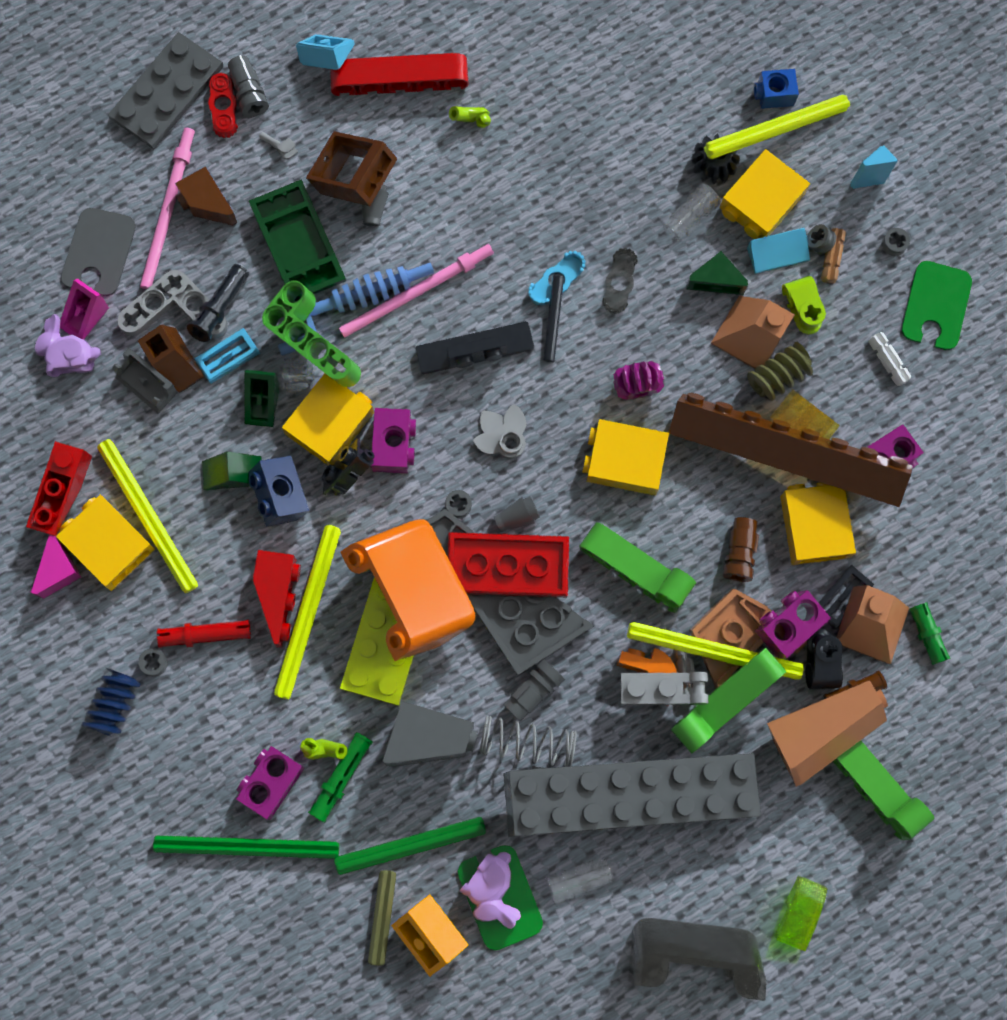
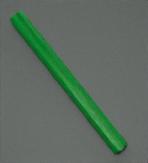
[153,835,340,859]

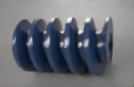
[81,668,141,737]

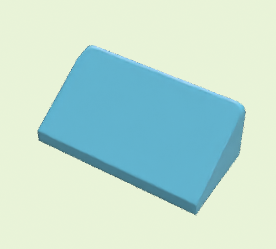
[296,34,355,70]
[850,145,898,189]
[747,228,810,274]

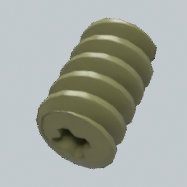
[747,342,813,401]

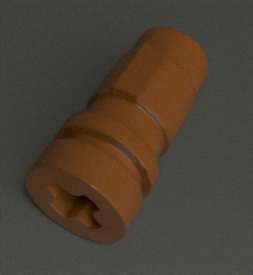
[722,517,759,582]

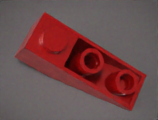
[26,441,93,536]
[253,550,301,648]

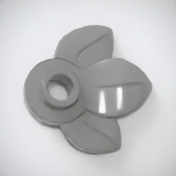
[473,404,527,458]

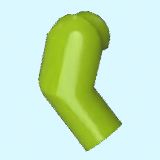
[449,106,491,128]
[300,738,347,760]

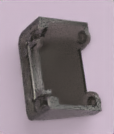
[628,918,767,1001]

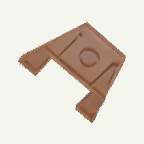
[689,589,807,689]

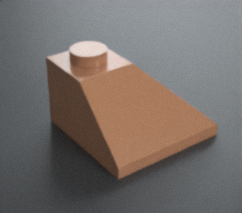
[711,296,795,369]
[836,585,909,664]

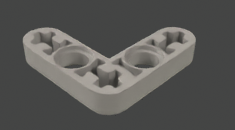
[117,270,228,339]

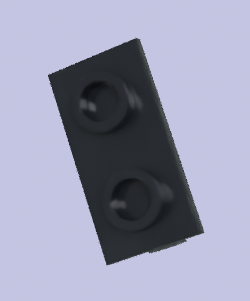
[322,437,375,496]

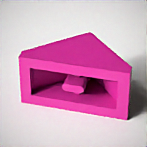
[60,279,109,340]
[31,535,81,599]

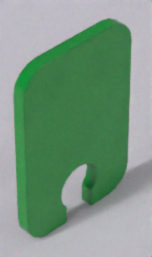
[902,261,972,350]
[458,845,543,950]

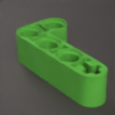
[262,281,361,387]
[579,522,696,613]
[671,648,786,754]
[833,741,935,840]

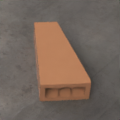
[767,680,888,787]

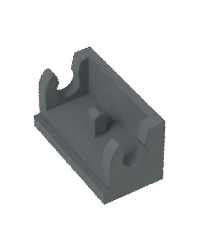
[113,347,178,414]

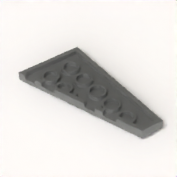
[426,509,594,676]

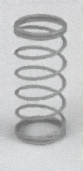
[480,715,577,767]

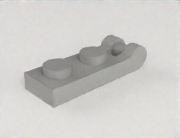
[621,672,709,705]

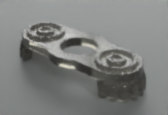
[602,248,638,314]

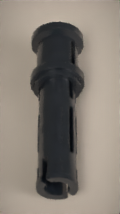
[187,264,249,342]

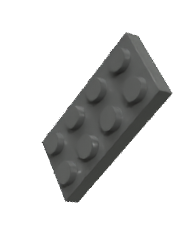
[108,32,224,149]

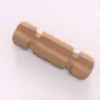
[821,228,846,284]

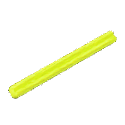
[704,95,850,159]
[97,439,198,593]
[274,525,341,699]
[627,622,804,680]

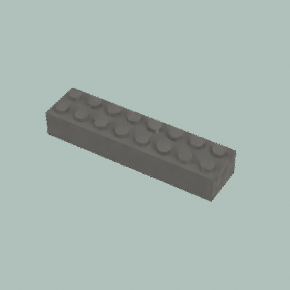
[503,753,761,837]

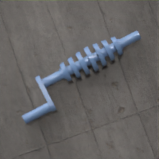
[278,263,434,356]

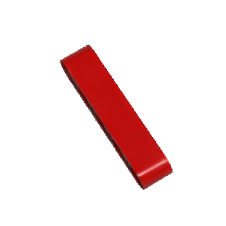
[330,53,469,96]

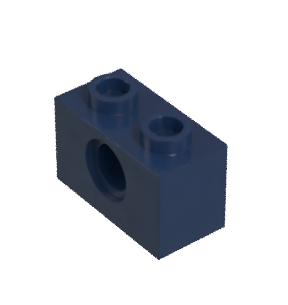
[248,456,310,527]

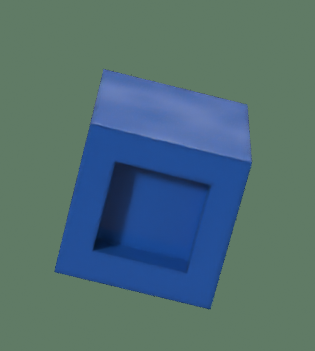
[754,69,799,109]

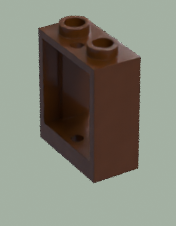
[306,131,397,206]

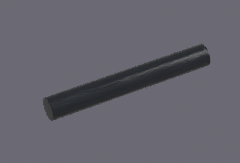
[543,275,564,362]

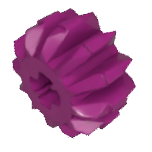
[613,361,664,400]

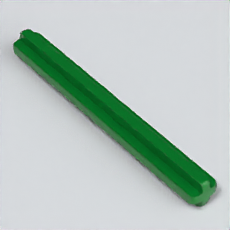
[335,817,486,875]

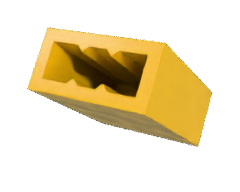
[719,149,810,239]
[282,373,374,465]
[582,419,669,496]
[780,482,856,565]
[56,494,155,591]

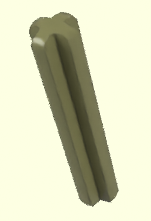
[368,870,396,966]

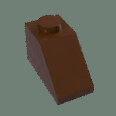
[175,166,237,226]

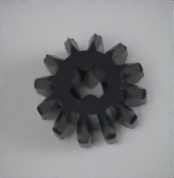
[691,133,740,185]

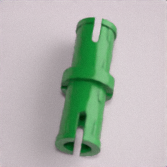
[909,602,951,665]

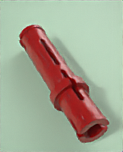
[157,619,251,648]

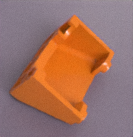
[340,519,475,661]

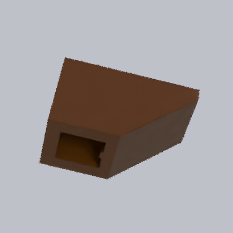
[137,325,204,393]

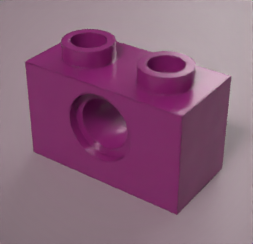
[371,408,416,474]

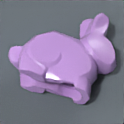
[35,314,101,377]
[459,852,521,929]

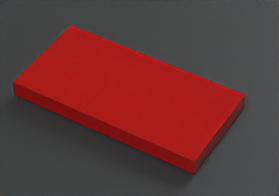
[448,532,569,598]

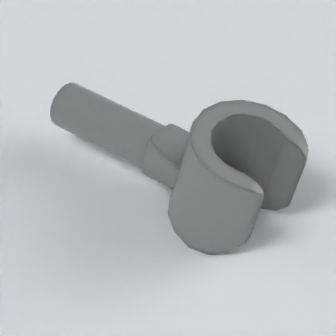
[259,132,298,159]

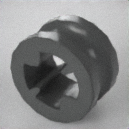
[807,224,836,254]
[882,228,910,256]
[445,490,472,518]
[138,648,168,677]

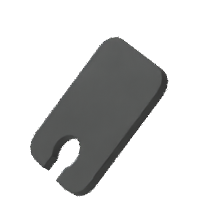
[61,208,136,296]

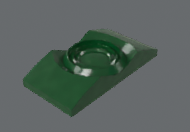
[249,179,346,302]

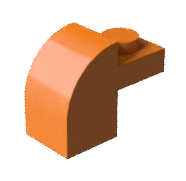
[616,648,677,706]

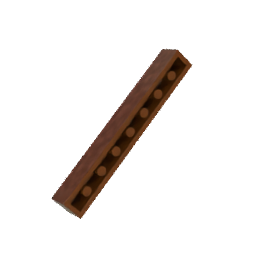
[668,393,913,507]

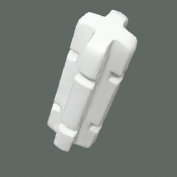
[869,332,911,386]

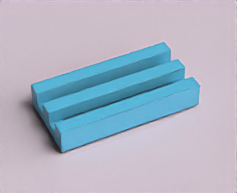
[194,328,260,384]

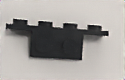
[415,321,534,375]

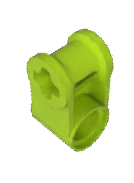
[782,276,826,335]

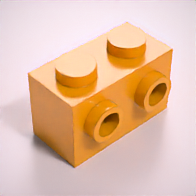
[391,894,468,977]

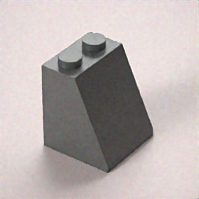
[383,701,478,767]

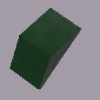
[686,251,748,295]
[244,370,280,427]
[202,451,262,490]

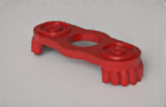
[208,73,238,138]

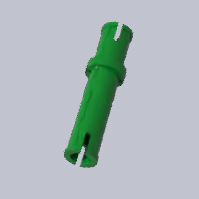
[308,732,373,823]

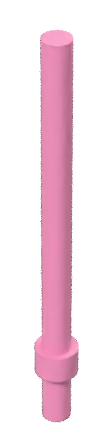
[140,128,195,289]
[339,244,494,338]

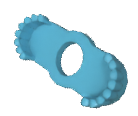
[528,251,586,305]

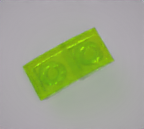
[775,875,828,951]

